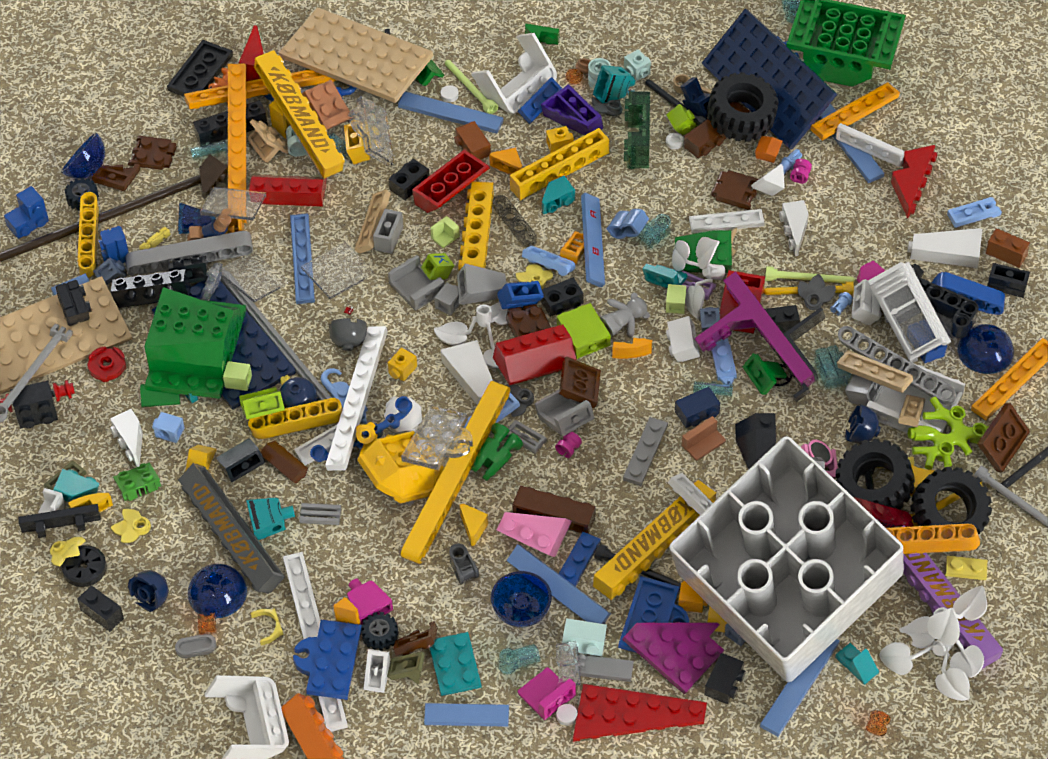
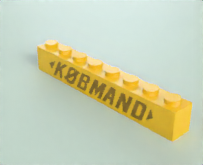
[254,50,345,179]
[593,480,716,600]

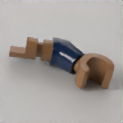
[187,208,232,241]

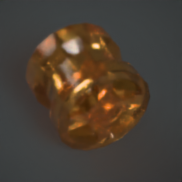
[198,613,216,634]
[866,710,891,736]

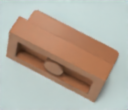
[682,416,726,461]

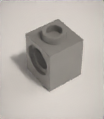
[434,282,460,316]

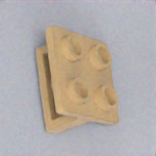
[247,119,288,163]

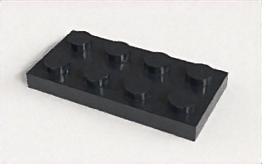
[167,40,233,97]

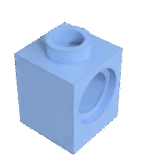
[152,412,185,443]

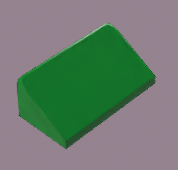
[140,384,180,407]

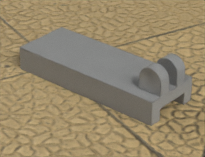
[575,654,634,682]

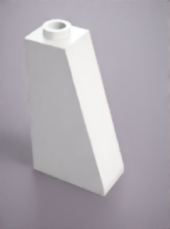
[908,228,982,268]
[441,340,493,405]

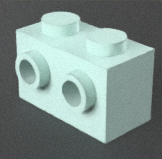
[561,618,607,656]

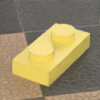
[945,556,988,580]

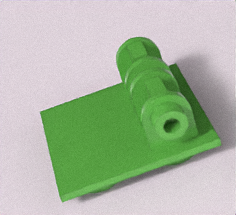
[113,462,161,501]

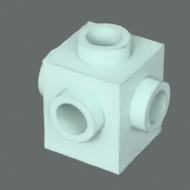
[624,49,651,81]

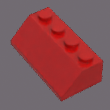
[412,150,490,213]
[249,175,327,207]
[493,324,576,386]

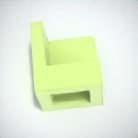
[430,216,460,248]
[666,284,687,314]
[223,361,252,391]

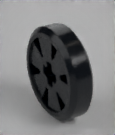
[61,545,107,587]

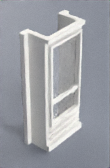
[868,262,951,363]

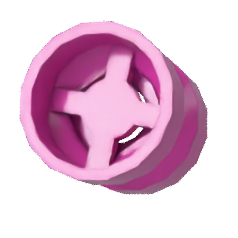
[790,158,812,184]
[555,432,582,458]

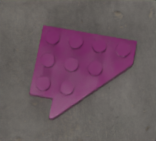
[622,623,724,694]

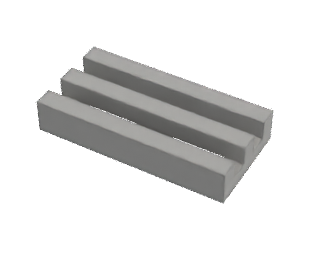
[506,420,547,454]
[299,503,341,525]

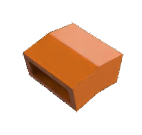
[755,136,783,163]

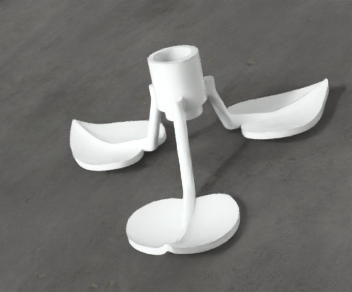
[672,237,725,319]
[434,302,508,368]
[899,586,987,678]
[879,608,970,701]

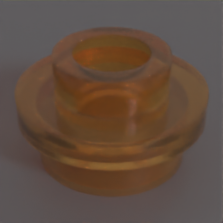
[566,69,583,84]

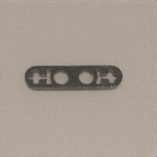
[493,195,537,248]

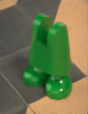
[471,423,523,481]

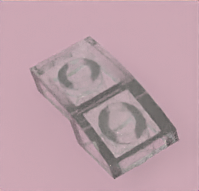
[201,262,223,301]
[556,641,581,686]

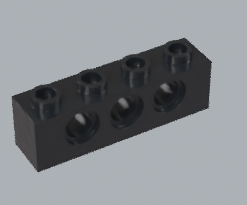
[193,100,268,147]
[111,269,191,308]

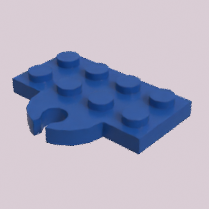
[618,576,690,653]
[293,619,362,700]

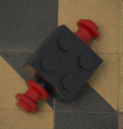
[0,380,75,429]

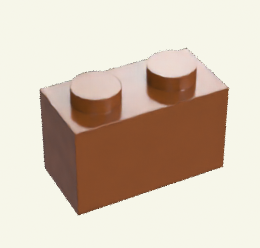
[454,121,491,160]
[986,228,1030,268]

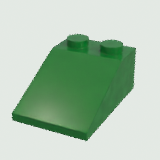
[675,230,732,273]

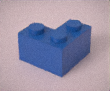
[4,186,49,239]

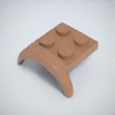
[302,80,353,130]

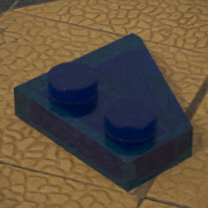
[178,203,216,234]

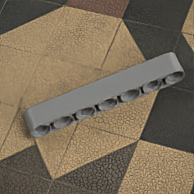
[126,231,253,276]
[838,326,956,405]

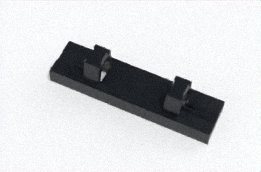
[18,504,101,538]

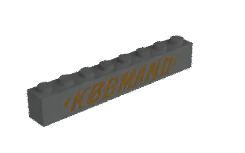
[178,463,285,594]

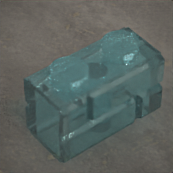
[814,345,851,390]

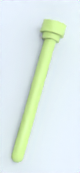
[445,60,499,114]
[765,266,855,283]

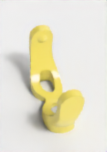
[250,608,284,645]

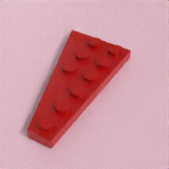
[573,684,707,742]

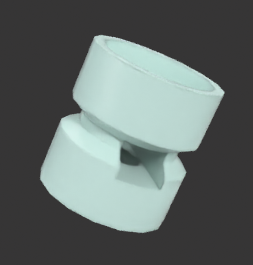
[588,58,611,89]
[286,125,308,157]

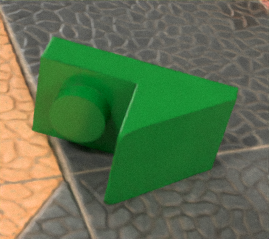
[525,24,560,45]

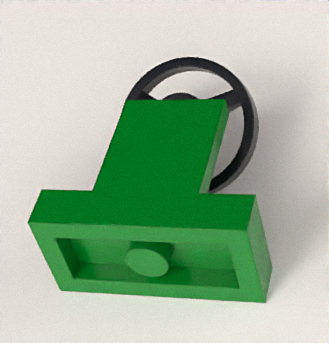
[742,353,792,395]

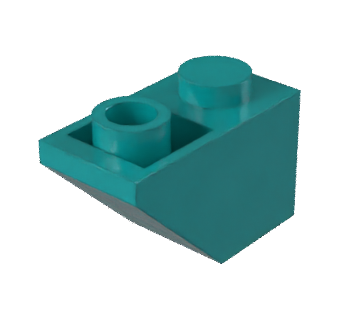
[542,176,575,214]
[53,469,100,502]

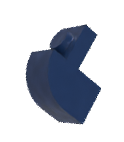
[680,77,711,118]

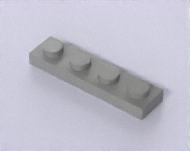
[623,417,668,486]

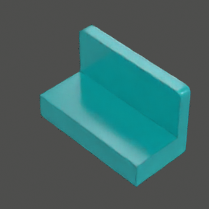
[642,263,688,288]

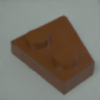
[92,164,140,192]
[393,621,438,656]

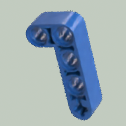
[931,272,1005,315]

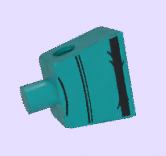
[593,65,635,103]
[246,498,295,540]

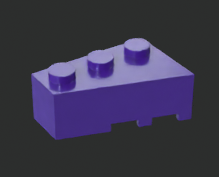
[541,84,604,135]

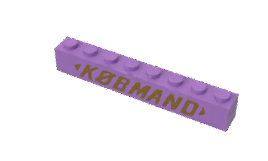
[902,526,1003,669]

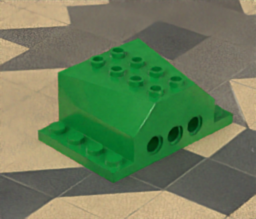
[786,0,906,87]
[144,287,246,399]

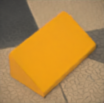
[333,597,360,625]

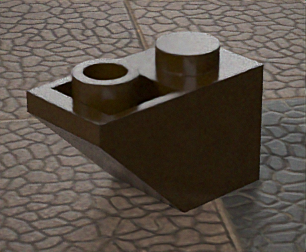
[199,154,228,199]

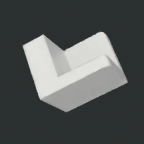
[38,488,65,513]

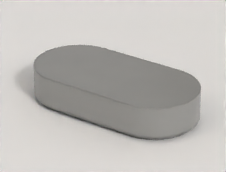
[175,634,216,658]

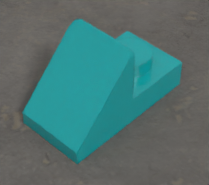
[835,643,879,685]

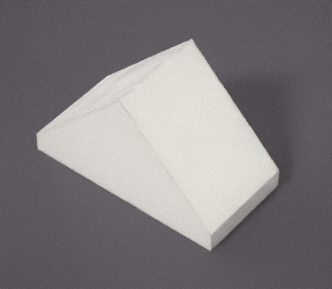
[751,164,785,196]
[364,649,390,693]

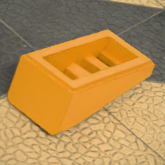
[560,231,584,265]

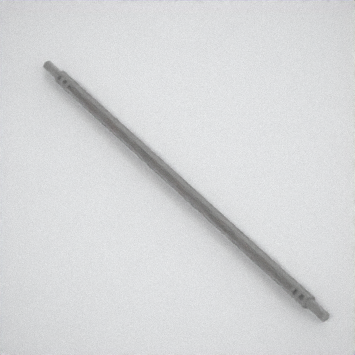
[213,263,414,506]

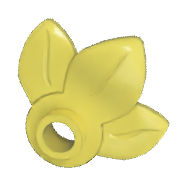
[516,264,553,289]
[111,509,151,543]
[50,537,86,566]

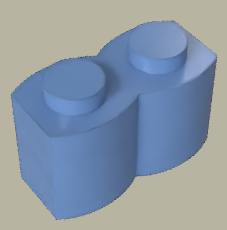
[606,209,649,239]

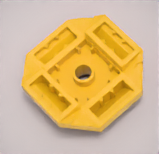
[357,431,444,504]

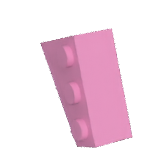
[497,512,572,557]

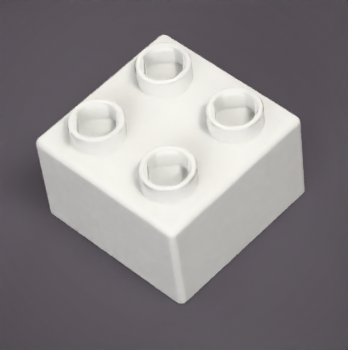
[670,436,904,682]

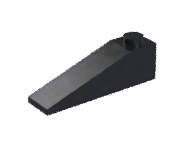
[735,413,776,470]

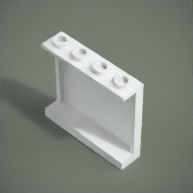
[866,361,965,444]

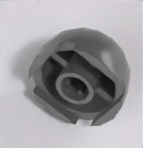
[329,318,367,351]

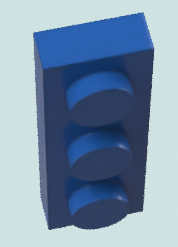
[517,77,562,124]
[559,532,601,587]

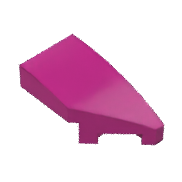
[857,261,885,283]

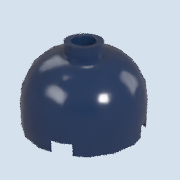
[280,377,318,409]
[845,404,881,444]
[128,570,169,612]

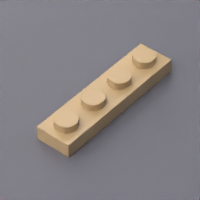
[355,189,391,253]
[837,350,913,393]

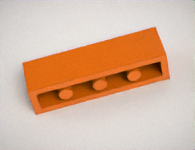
[281,693,344,759]

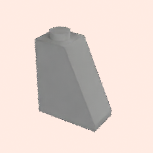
[457,264,507,305]

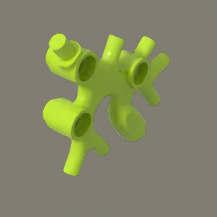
[907,396,989,470]

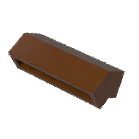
[260,440,308,484]

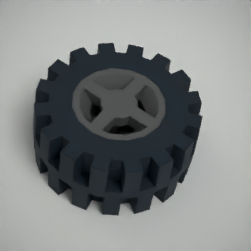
[65,178,99,211]
[361,612,398,651]

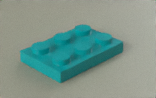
[430,632,482,696]

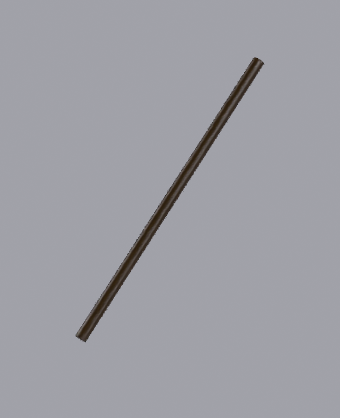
[0,164,228,262]

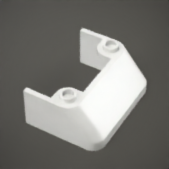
[471,33,557,113]
[204,675,289,759]

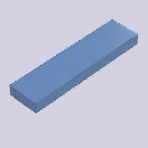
[424,703,509,727]

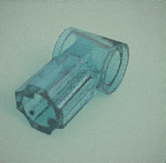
[498,644,540,675]

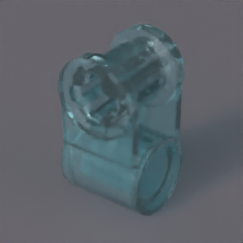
[781,0,801,23]
[637,214,671,248]

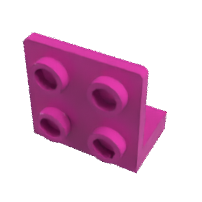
[518,667,576,721]

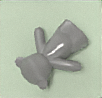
[600,293,650,338]

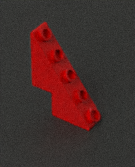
[891,145,938,218]

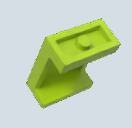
[557,303,611,359]
[239,387,285,419]

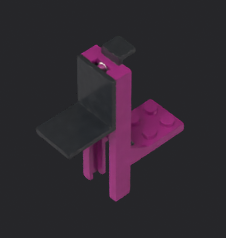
[695,271,825,402]

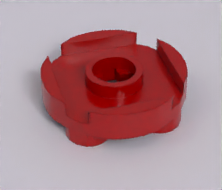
[87,346,126,382]

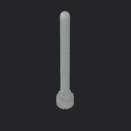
[973,466,1048,527]

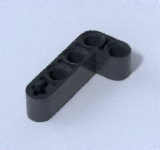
[917,277,979,338]

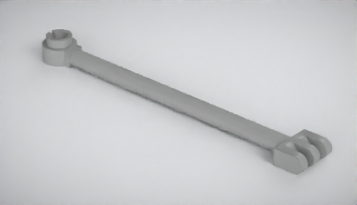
[0,324,73,422]

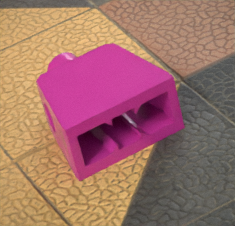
[347,578,393,625]

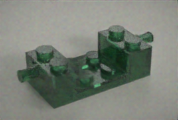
[624,91,650,170]

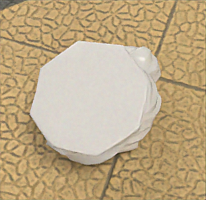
[384,396,422,434]

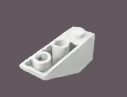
[779,200,808,256]
[110,409,143,467]

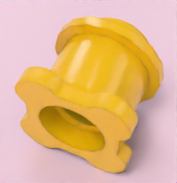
[356,422,378,444]

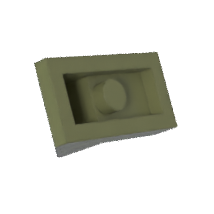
[387,651,425,684]

